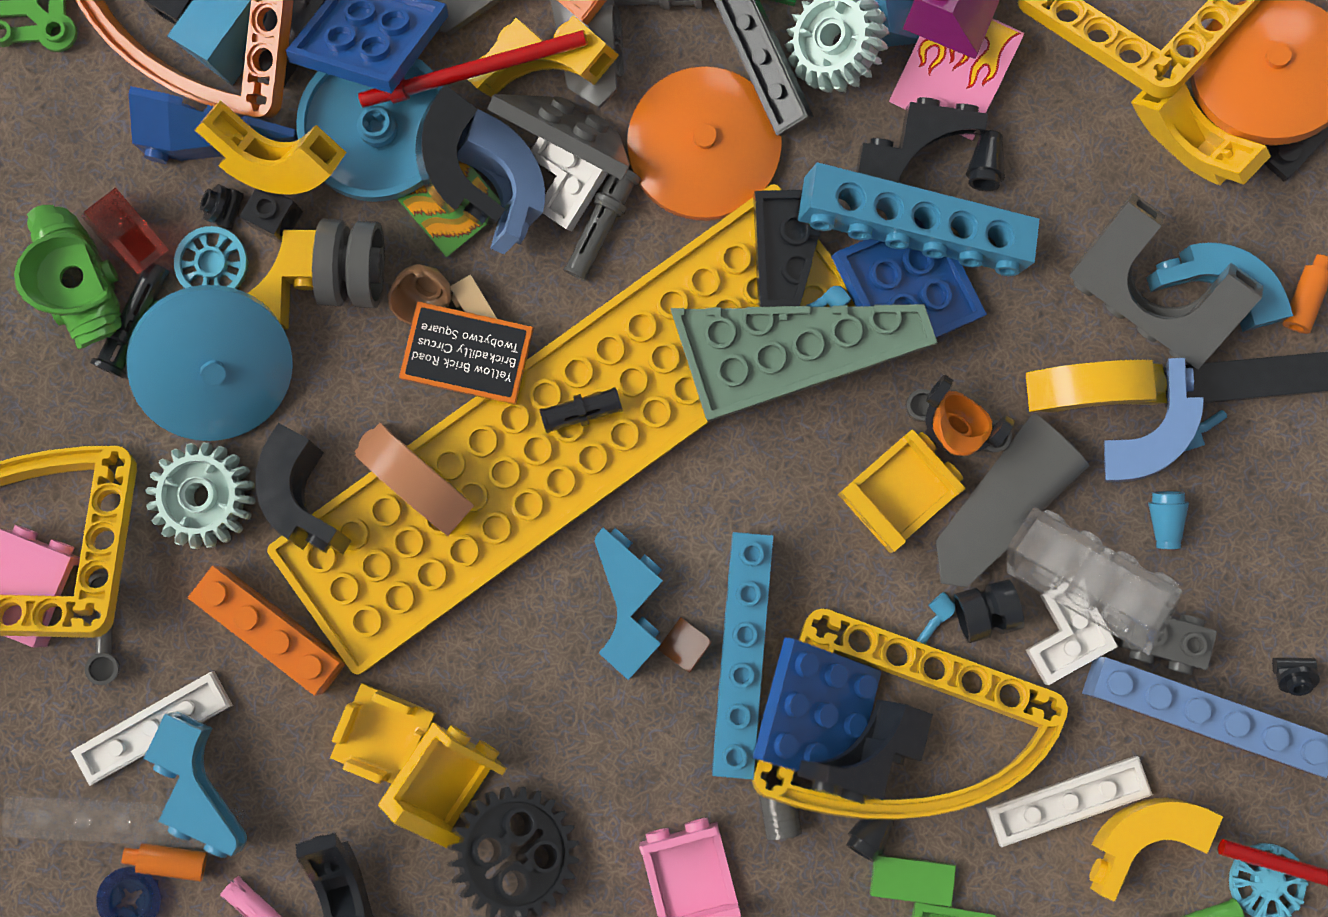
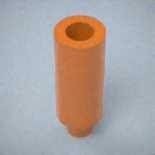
[1282,254,1328,334]
[121,843,208,882]

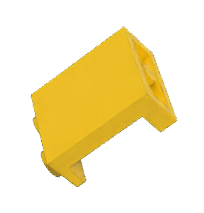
[838,429,965,553]
[378,723,507,848]

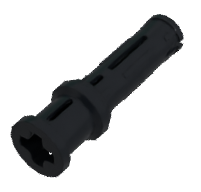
[90,261,170,378]

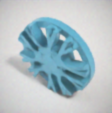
[174,226,249,289]
[1229,843,1308,917]

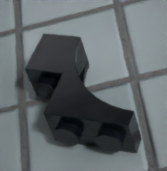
[856,97,988,183]
[797,699,933,804]

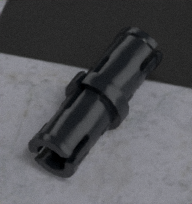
[540,387,623,433]

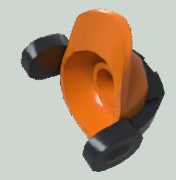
[925,374,1015,457]

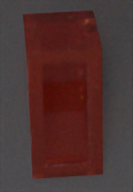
[81,187,169,275]

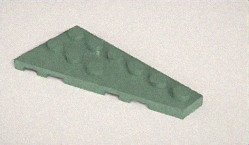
[670,304,937,422]

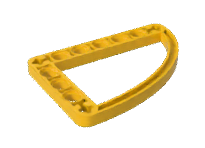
[1018,0,1261,98]
[0,446,137,638]
[752,609,1068,820]

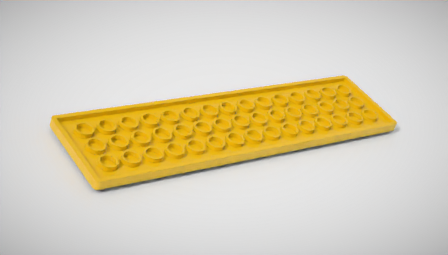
[267,184,856,674]

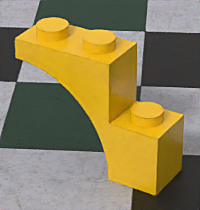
[467,15,619,98]
[248,230,316,329]

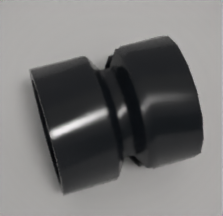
[953,579,1025,643]

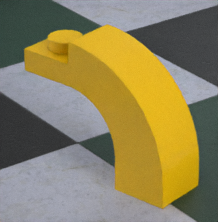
[1131,76,1271,185]
[195,100,347,194]
[1026,360,1167,412]
[1089,798,1223,902]

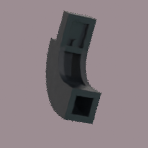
[415,84,506,225]
[256,423,352,554]
[296,832,373,917]

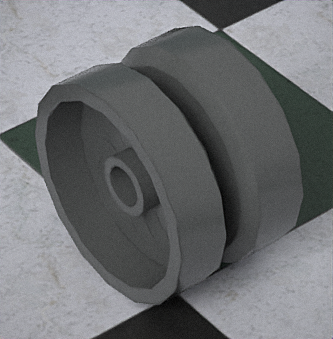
[312,219,385,308]

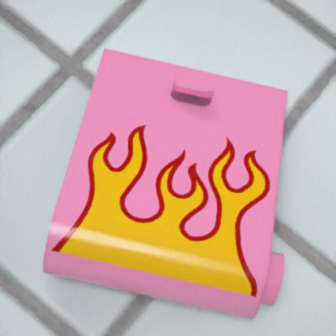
[889,18,1024,140]

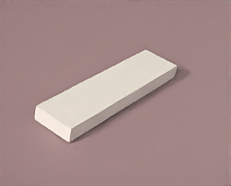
[71,671,233,786]
[986,756,1153,847]

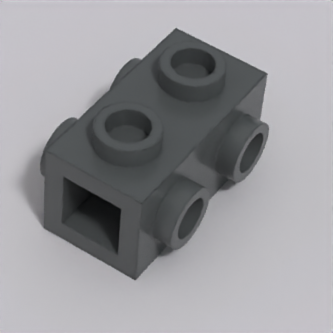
[1116,603,1217,675]

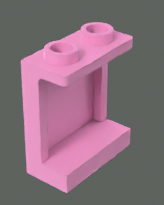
[0,525,80,647]
[639,818,741,917]

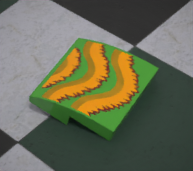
[397,161,501,257]

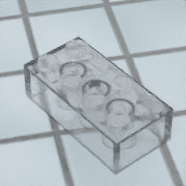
[1007,507,1183,655]

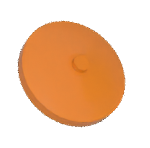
[1191,0,1328,145]
[627,67,782,221]

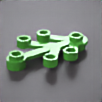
[0,0,77,52]

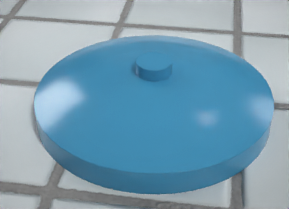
[296,58,443,202]
[126,285,293,441]

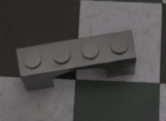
[1069,193,1263,369]

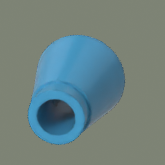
[1148,491,1189,549]

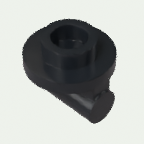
[200,184,244,230]
[1272,658,1320,696]

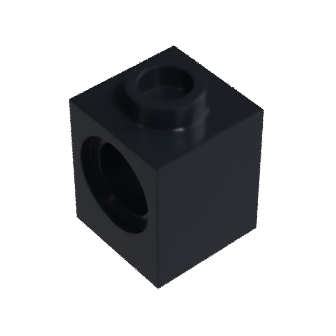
[240,188,303,243]

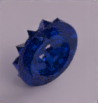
[96,866,163,917]

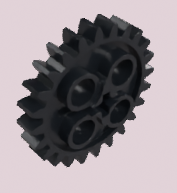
[447,787,579,917]

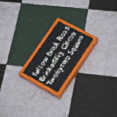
[399,301,534,405]

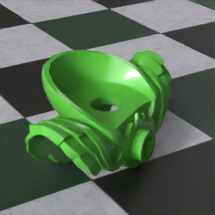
[14,205,122,349]

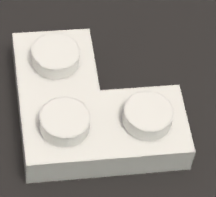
[531,137,608,231]
[1025,576,1118,685]

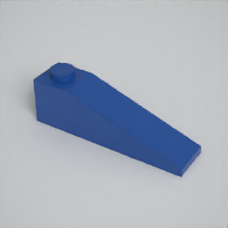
[129,86,298,164]

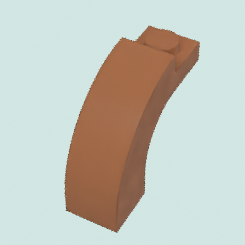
[354,423,474,536]

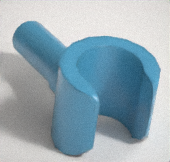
[806,286,851,307]
[1184,410,1227,452]
[916,592,955,644]

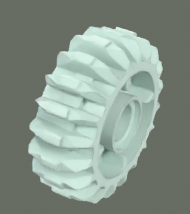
[785,0,890,93]
[146,442,256,549]

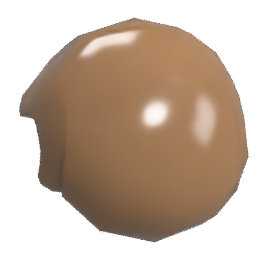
[387,264,452,325]

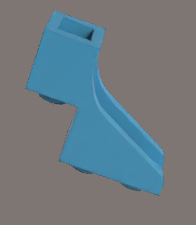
[595,527,663,680]
[143,711,247,858]

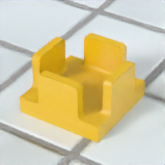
[330,683,436,784]

